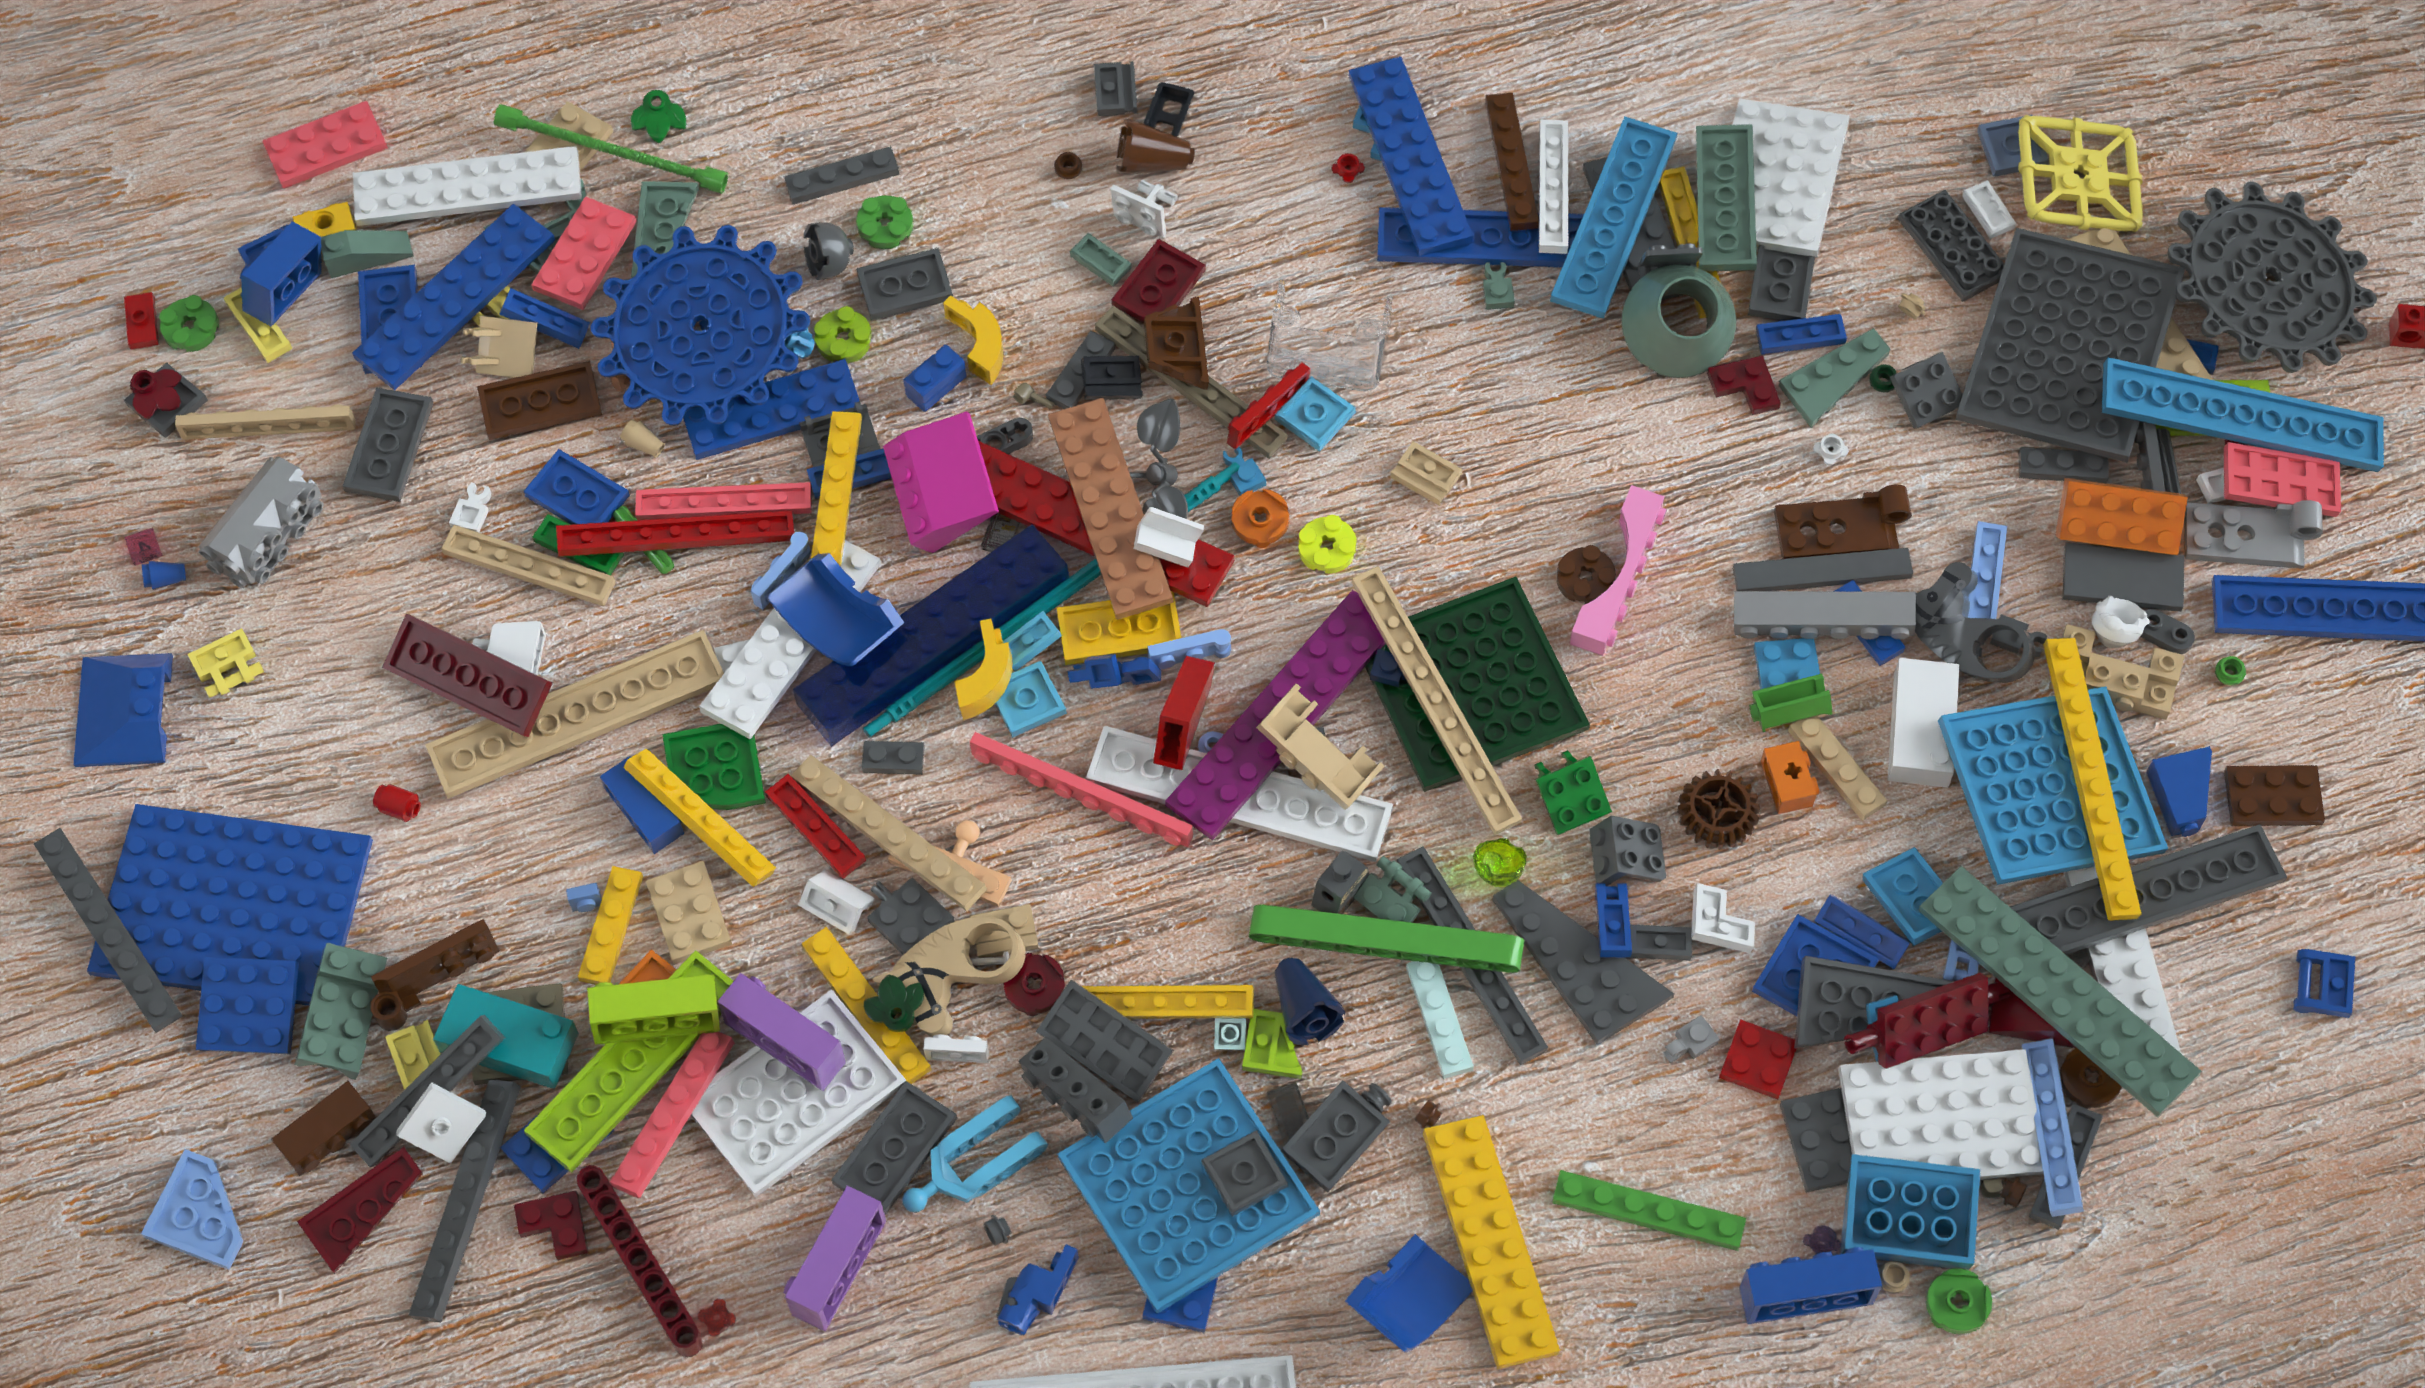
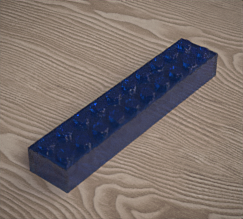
[793,524,1069,747]

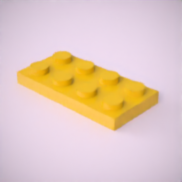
[1057,591,1181,665]

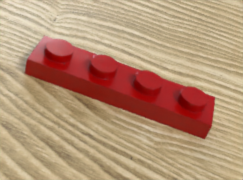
[1226,363,1311,450]
[765,774,866,879]

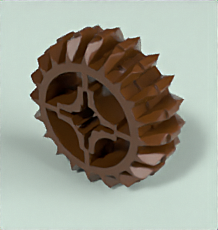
[1677,769,1760,850]

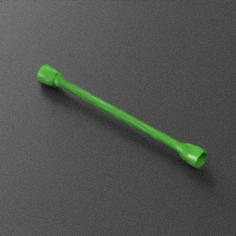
[494,104,728,194]

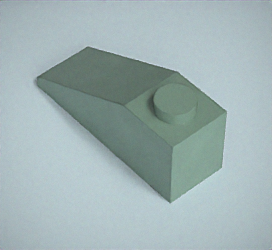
[321,230,414,279]

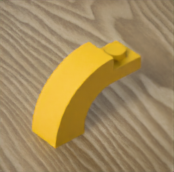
[943,295,1003,385]
[954,619,1013,720]

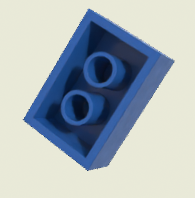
[240,221,322,326]

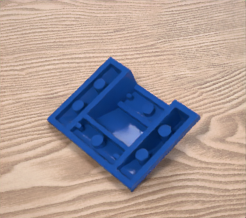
[73,653,173,767]

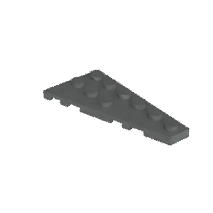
[1492,880,1674,1045]

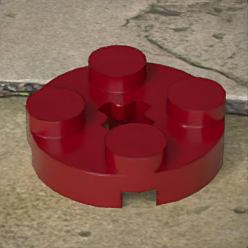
[1003,953,1065,1016]

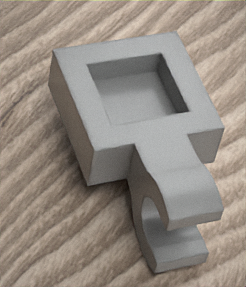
[1663,1015,1720,1063]

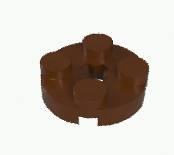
[1557,545,1616,604]
[2059,1048,2122,1109]

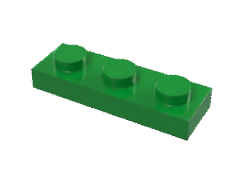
[532,514,624,576]

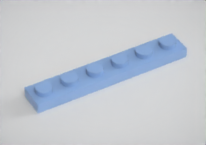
[2022,1038,2084,1217]

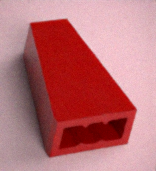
[1153,656,1215,770]

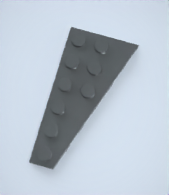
[1794,956,1955,1048]

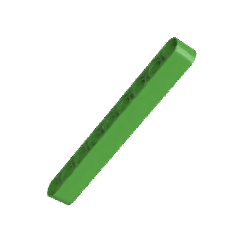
[1249,905,1524,973]

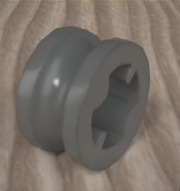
[1361,1083,1392,1113]

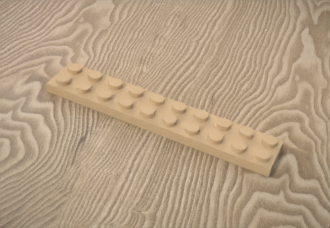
[425,630,724,799]

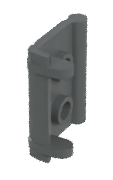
[799,401,881,467]

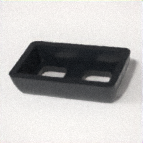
[1143,82,1194,137]

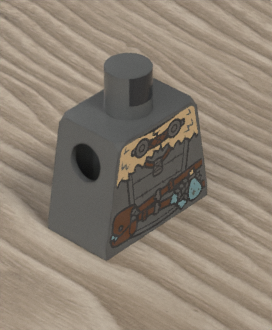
[1311,851,1370,914]

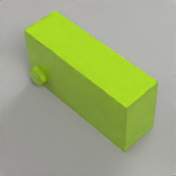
[587,974,721,1045]

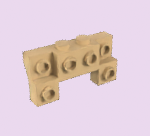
[2049,624,2185,720]
[1256,683,1385,810]

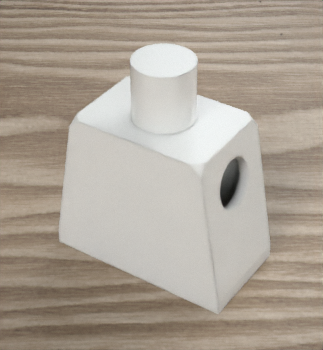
[472,621,546,675]

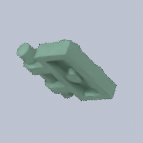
[1353,856,1432,923]

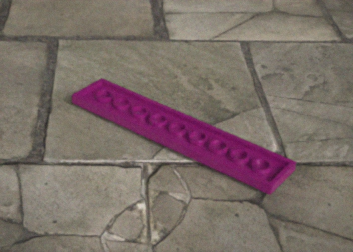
[1165,590,1385,841]

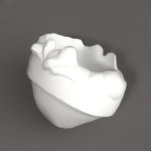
[2092,596,2150,648]

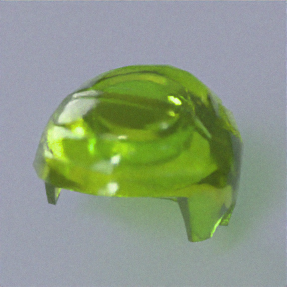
[1473,838,1527,888]

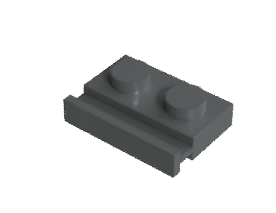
[1094,61,1138,116]

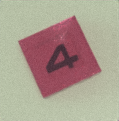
[124,527,163,566]

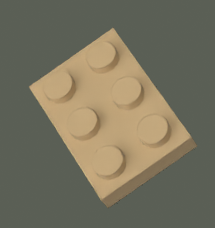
[646,861,732,965]

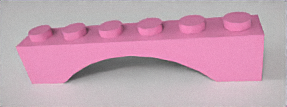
[1570,485,1667,656]

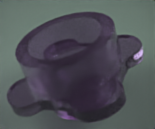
[1803,1225,1841,1255]

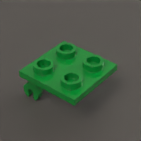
[1534,750,1612,835]

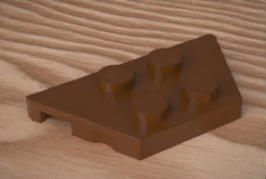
[1144,297,1209,390]

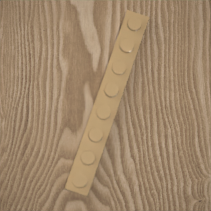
[790,755,987,912]

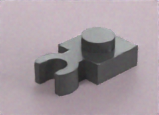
[1990,614,2047,657]

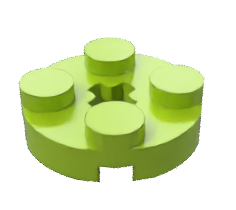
[814,306,872,363]

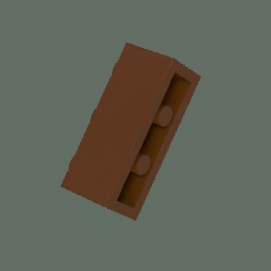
[271,1081,376,1176]

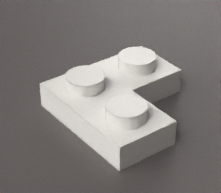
[1691,883,1755,953]

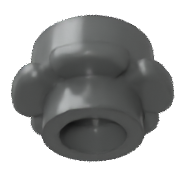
[984,1215,1011,1246]

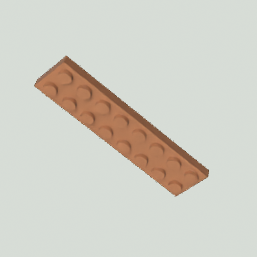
[1048,398,1173,620]

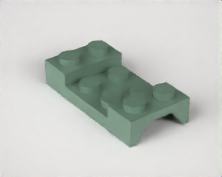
[294,943,387,1080]

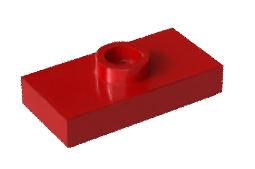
[124,292,159,350]

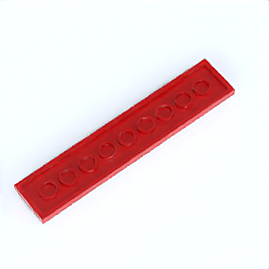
[978,441,1235,607]

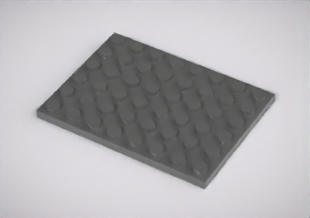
[1956,228,2185,463]

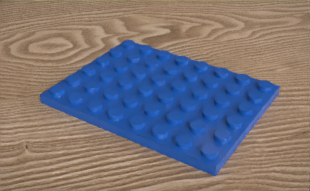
[87,804,373,1006]

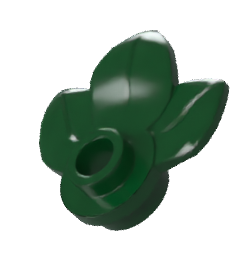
[864,975,924,1032]

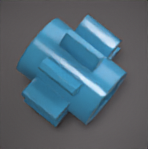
[785,329,815,359]

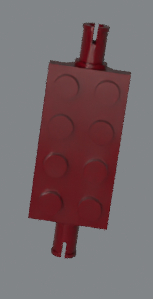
[1844,972,2010,1069]

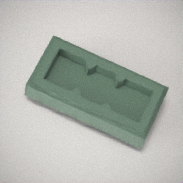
[1070,233,1132,287]

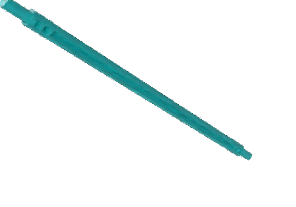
[863,462,1240,738]

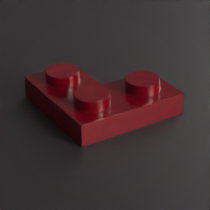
[1707,355,1781,415]
[514,1190,589,1261]

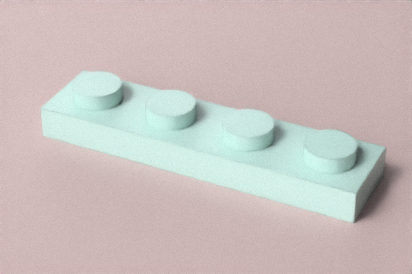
[1406,961,1474,1079]

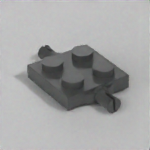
[867,878,955,955]

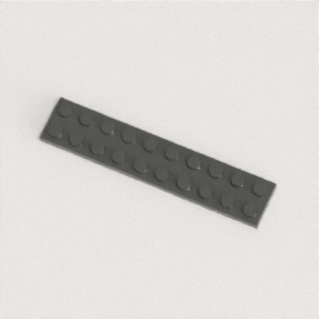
[2010,824,2287,955]

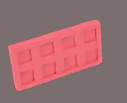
[262,100,388,189]
[531,196,637,310]
[2224,442,2341,517]

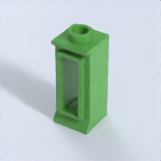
[1749,673,1833,732]

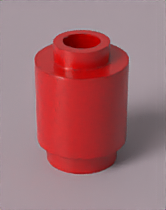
[373,784,421,822]

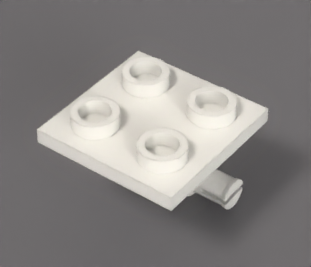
[1110,179,1178,238]

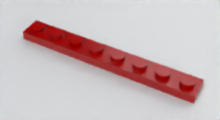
[556,510,794,557]

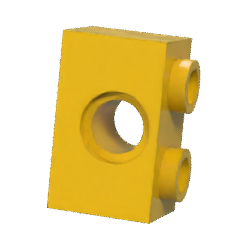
[293,202,357,255]

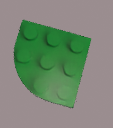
[662,724,766,810]

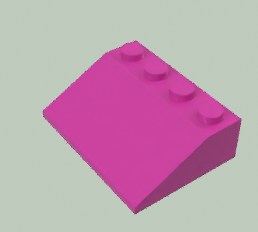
[883,412,999,553]

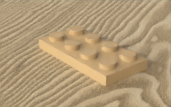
[525,101,613,211]

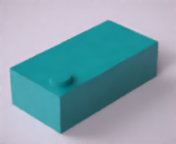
[433,984,579,1089]

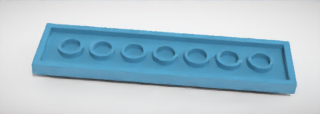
[1550,116,1678,319]

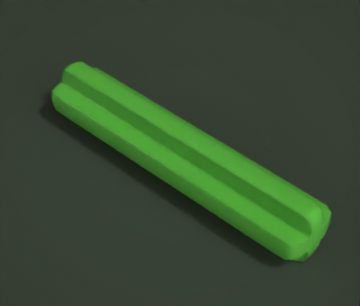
[613,506,674,574]

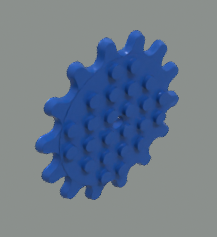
[590,225,811,426]

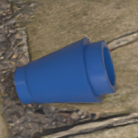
[142,561,186,590]

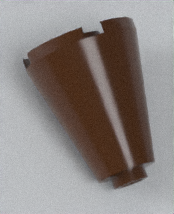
[1116,119,1195,175]

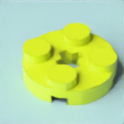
[1298,515,1357,574]

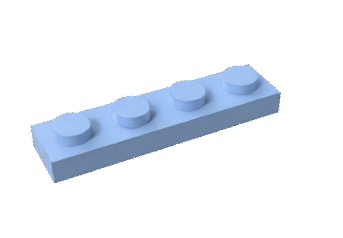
[1968,521,2007,619]

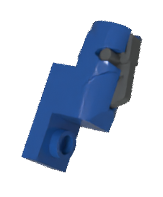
[997,1244,1079,1335]

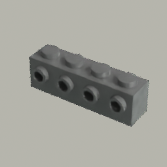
[1018,1037,1133,1143]

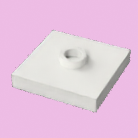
[396,1082,486,1163]

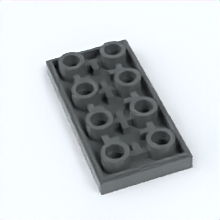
[1898,190,2005,302]
[2062,543,2184,612]

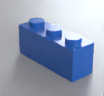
[600,756,684,854]

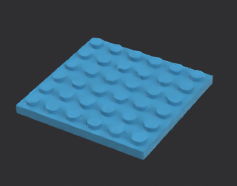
[1938,686,2168,885]
[1057,1058,1320,1314]

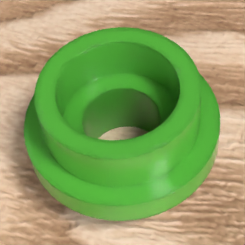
[2215,656,2246,686]

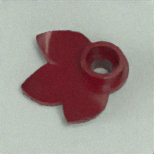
[130,369,182,419]

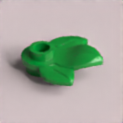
[631,90,687,144]

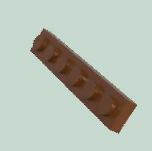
[1485,92,1539,231]

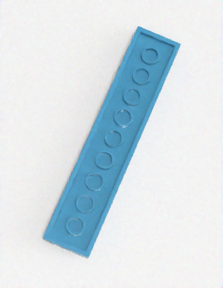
[2102,357,2384,472]

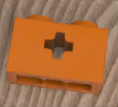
[1761,741,1819,814]

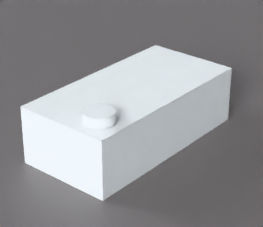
[1887,658,1959,788]

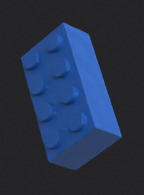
[1739,1247,1882,1325]

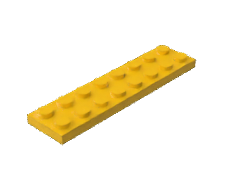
[1423,1115,1560,1370]

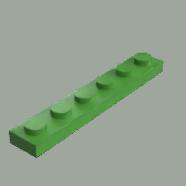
[1552,1170,1746,1251]

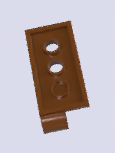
[1774,484,1912,559]
[370,918,499,1031]

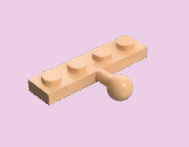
[888,820,1012,907]

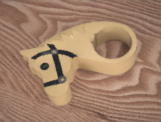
[873,917,1025,1037]

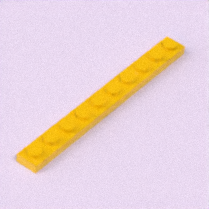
[2043,638,2142,921]

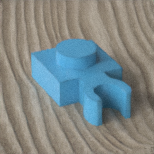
[1223,447,1266,496]

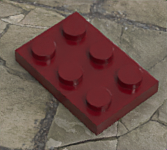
[1111,238,1206,323]

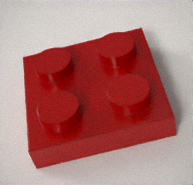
[1719,1019,1797,1100]

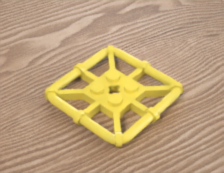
[2018,115,2143,232]

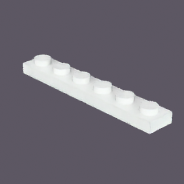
[1539,120,1568,254]

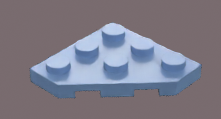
[141,1149,244,1270]

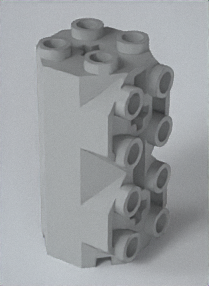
[199,457,324,588]

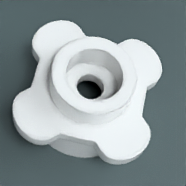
[1813,434,1849,465]

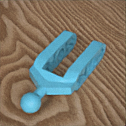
[902,1095,1048,1213]

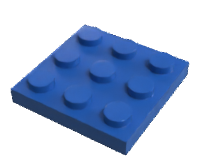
[1752,914,1879,1017]
[196,957,299,1055]

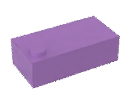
[717,973,846,1091]
[784,1186,886,1332]

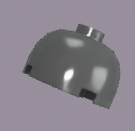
[804,222,854,280]

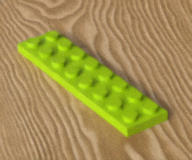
[524,950,733,1173]

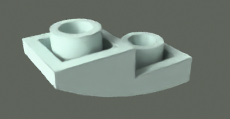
[1214,1018,1246,1051]

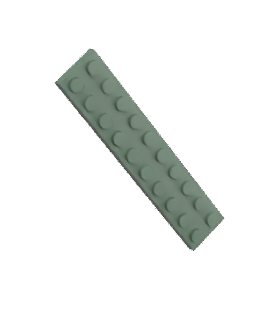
[1918,866,2202,1118]

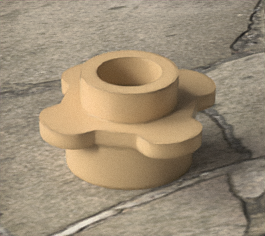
[1898,293,1926,319]

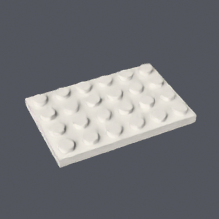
[1733,98,1850,257]
[691,989,906,1197]
[1838,1049,2043,1180]

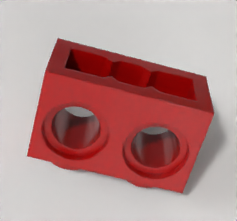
[2389,304,2425,349]

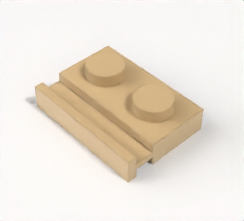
[1390,441,1462,506]
[970,904,1039,958]

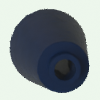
[1275,958,1345,1045]

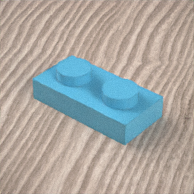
[1003,611,1062,672]

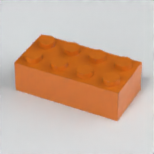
[2055,478,2188,555]

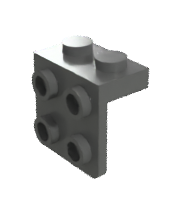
[1638,244,1703,296]
[1589,816,1666,886]

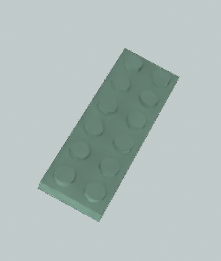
[1696,124,1757,271]

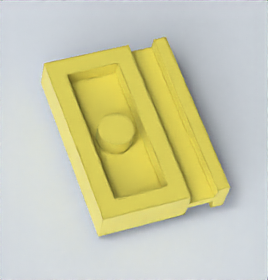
[385,1020,441,1090]

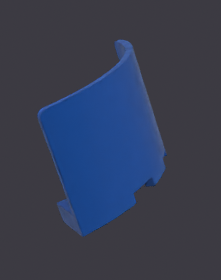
[767,553,905,666]
[1345,1234,1473,1352]

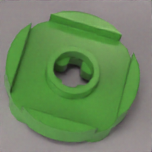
[856,195,913,249]
[159,295,219,352]
[1926,1268,1992,1334]

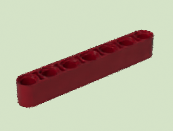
[576,1165,703,1357]

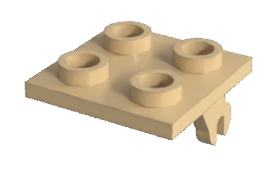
[460,316,537,378]

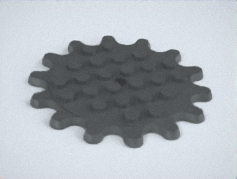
[2167,181,2377,373]

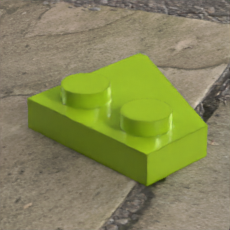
[1242,1009,1302,1079]

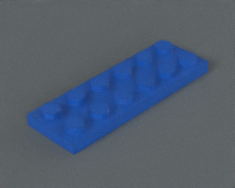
[683,359,860,460]

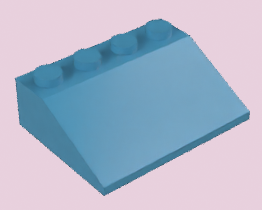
[1840,1154,1980,1270]

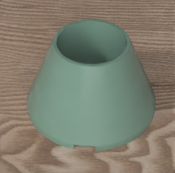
[1621,264,1736,378]

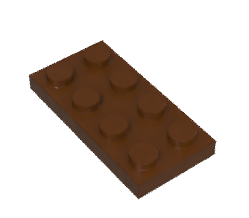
[477,361,602,440]

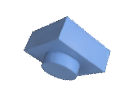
[566,883,602,912]

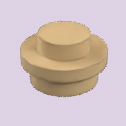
[1879,1261,1910,1293]

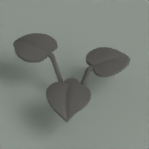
[1130,399,1188,519]

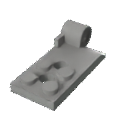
[2184,500,2323,569]

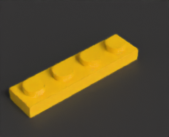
[578,866,643,985]

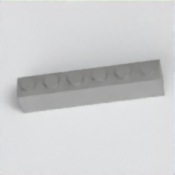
[1734,591,1916,639]

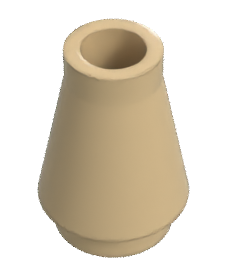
[620,419,665,458]

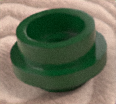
[1869,364,1897,392]

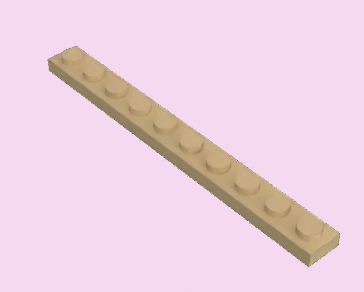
[1351,566,1522,836]

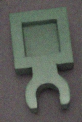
[1483,262,1515,310]

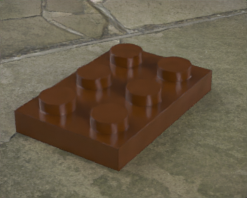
[2224,765,2325,826]

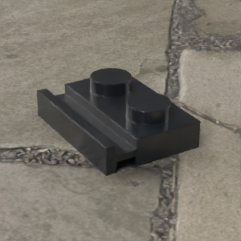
[1081,356,1143,400]

